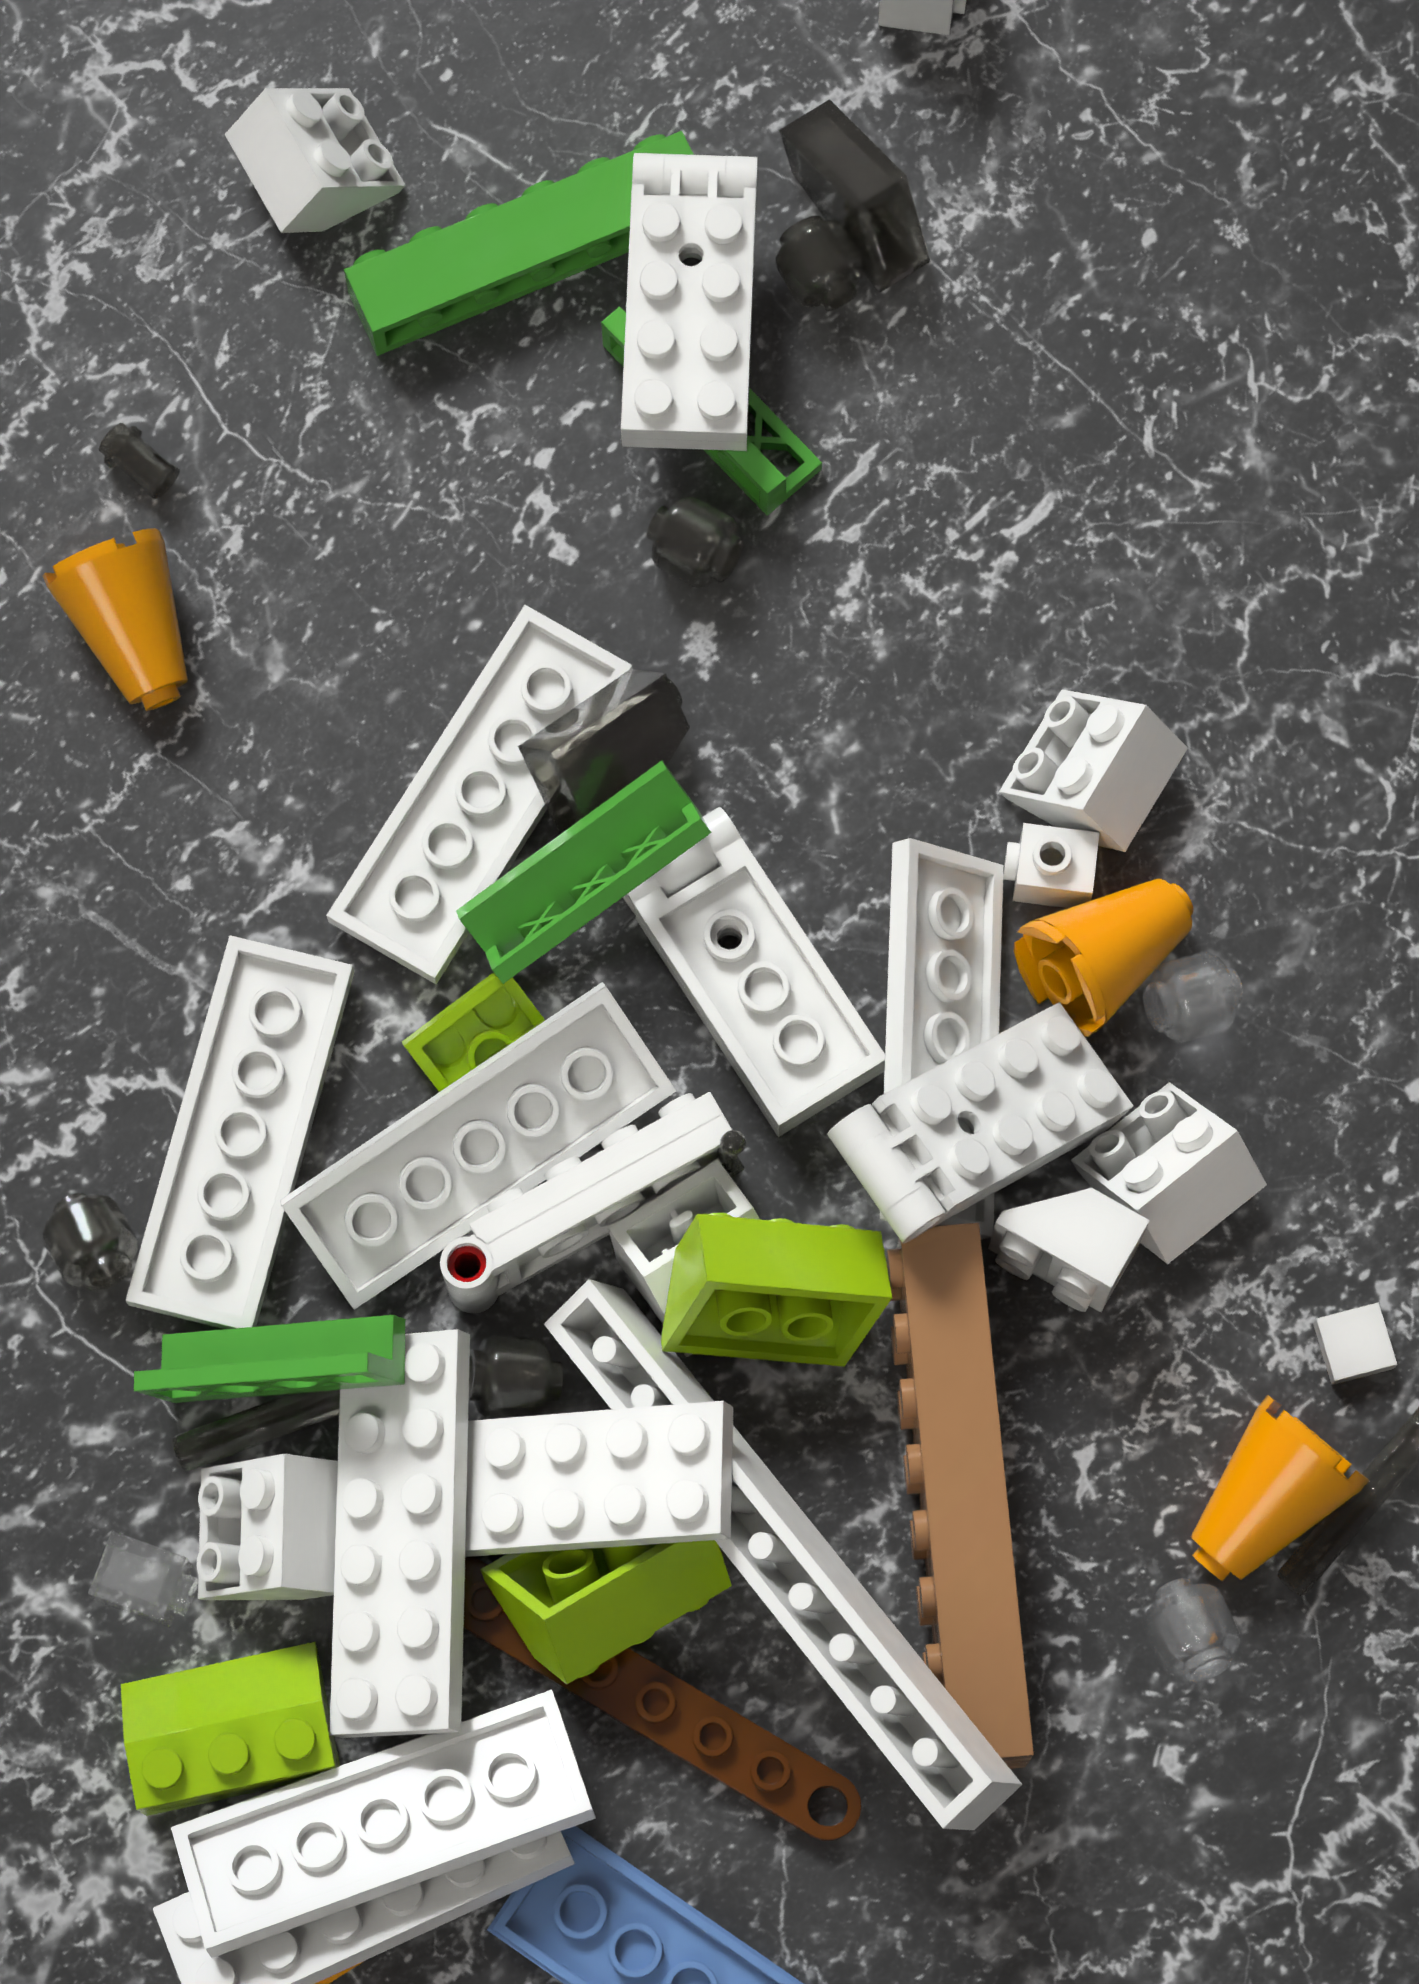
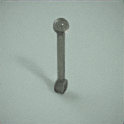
[720,1130,746,1178]

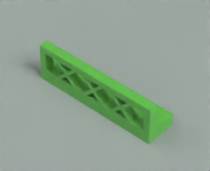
[601,306,822,516]
[456,761,712,984]
[134,1315,406,1403]

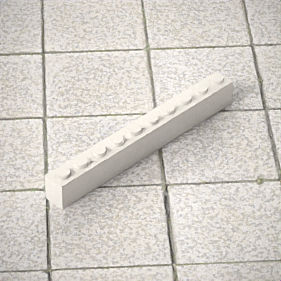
[544,1279,1022,1830]

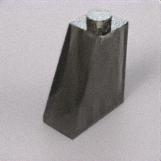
[779,99,930,293]
[518,669,690,835]

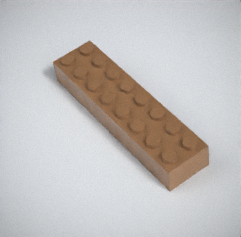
[886,1223,1034,1769]

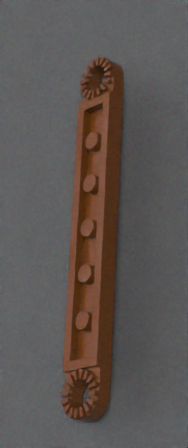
[463,1556,861,1841]

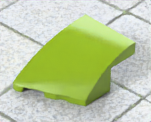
[402,972,545,1092]

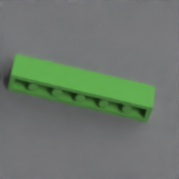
[344,131,694,356]

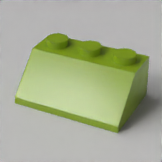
[661,1212,892,1367]
[480,1540,732,1684]
[121,1642,340,1816]

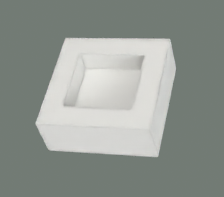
[1313,1302,1397,1385]

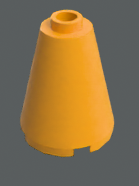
[43,528,188,711]
[1014,878,1194,1037]
[1191,1395,1369,1581]

